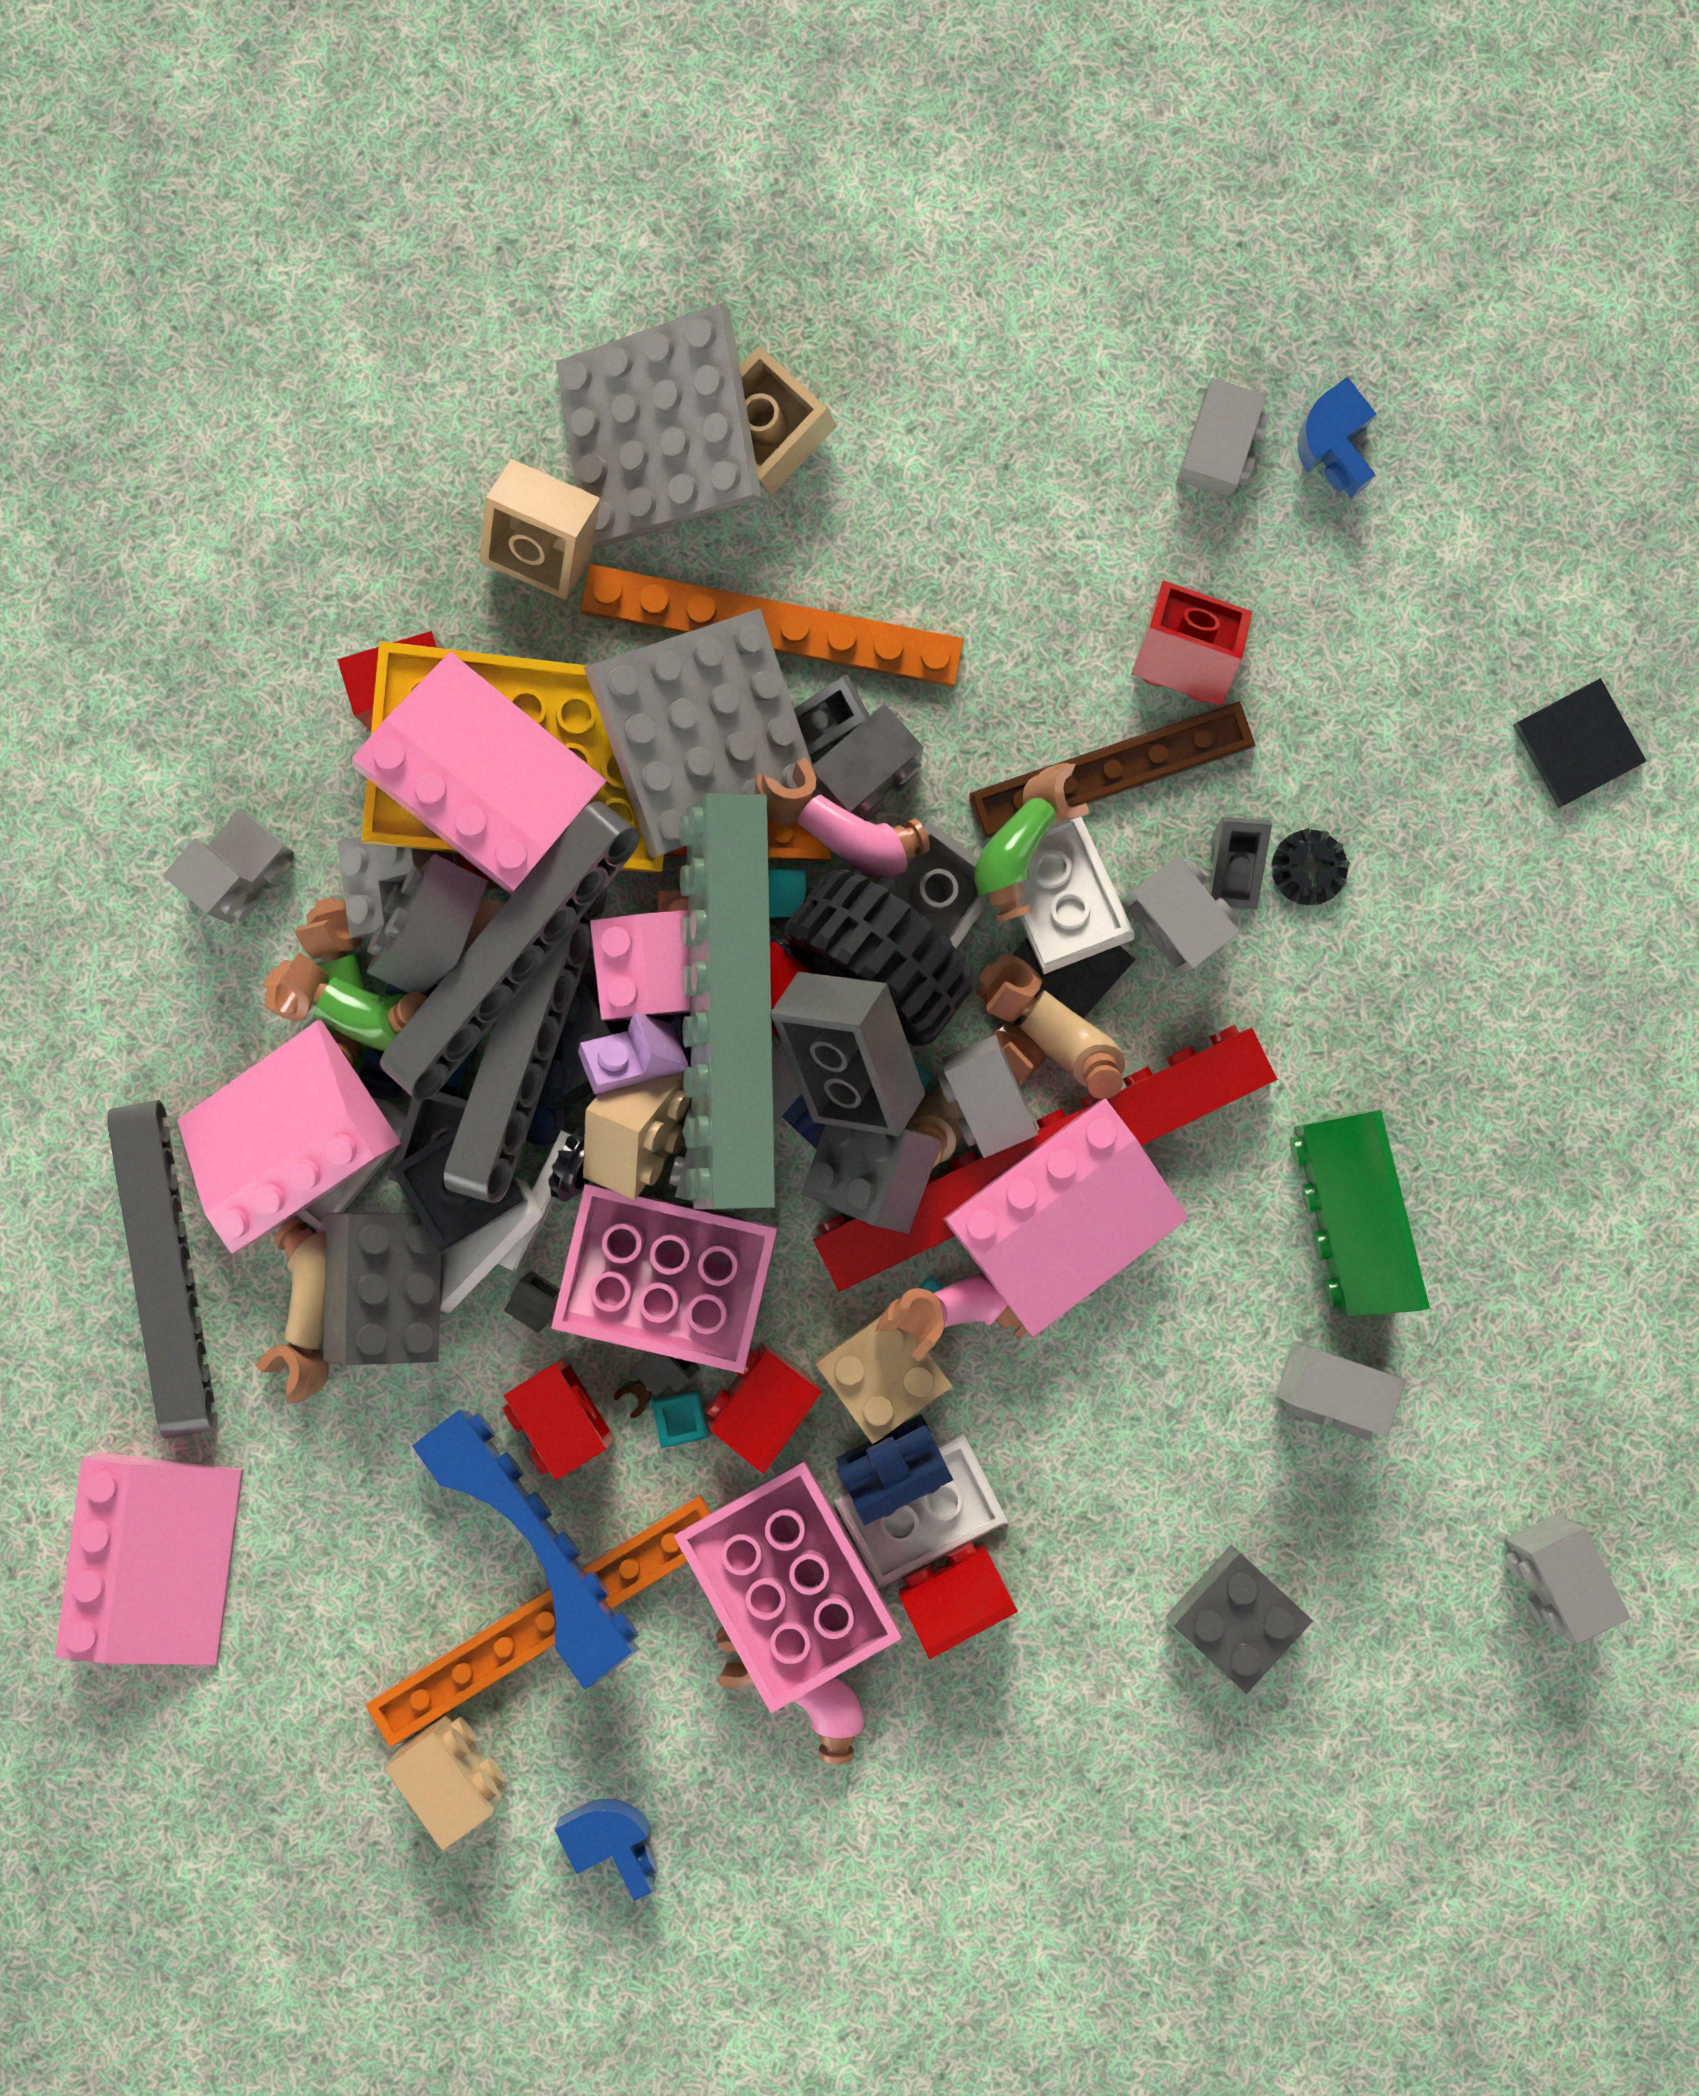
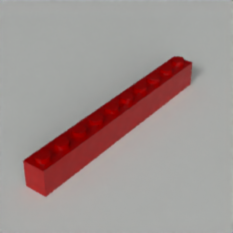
[813,1024,1278,1293]

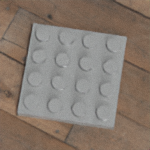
[556,304,762,549]
[584,609,822,857]

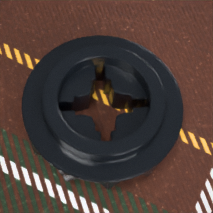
[1271,828,1350,905]
[548,1126,590,1202]

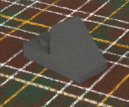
[794,675,870,757]
[1209,817,1272,909]

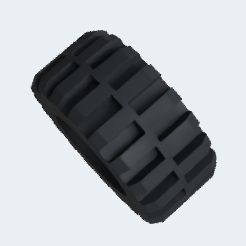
[783,869,975,1046]

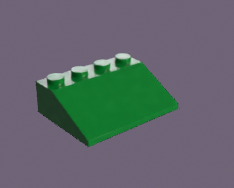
[1290,1110,1430,1317]

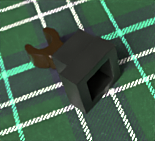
[614,1352,700,1418]

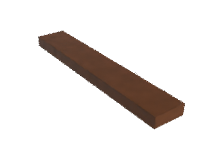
[969,701,1256,840]

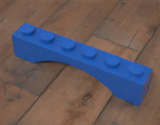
[412,1410,640,1689]

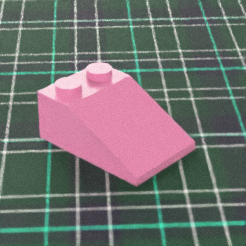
[590,910,690,1022]

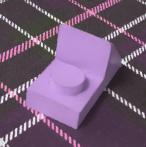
[578,1013,689,1095]

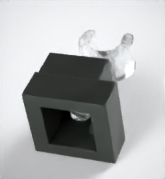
[493,1270,560,1359]

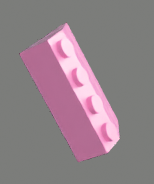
[352,652,607,896]
[177,1020,402,1255]
[943,1098,1188,1338]
[551,1182,779,1374]
[55,1452,243,1665]
[674,1458,902,1714]

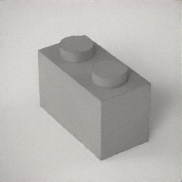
[1177,378,1270,498]
[938,1035,1038,1158]

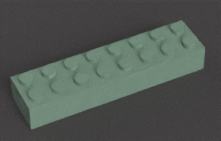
[679,793,775,1209]

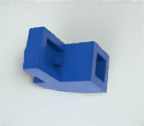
[1298,376,1377,499]
[554,1799,658,1901]

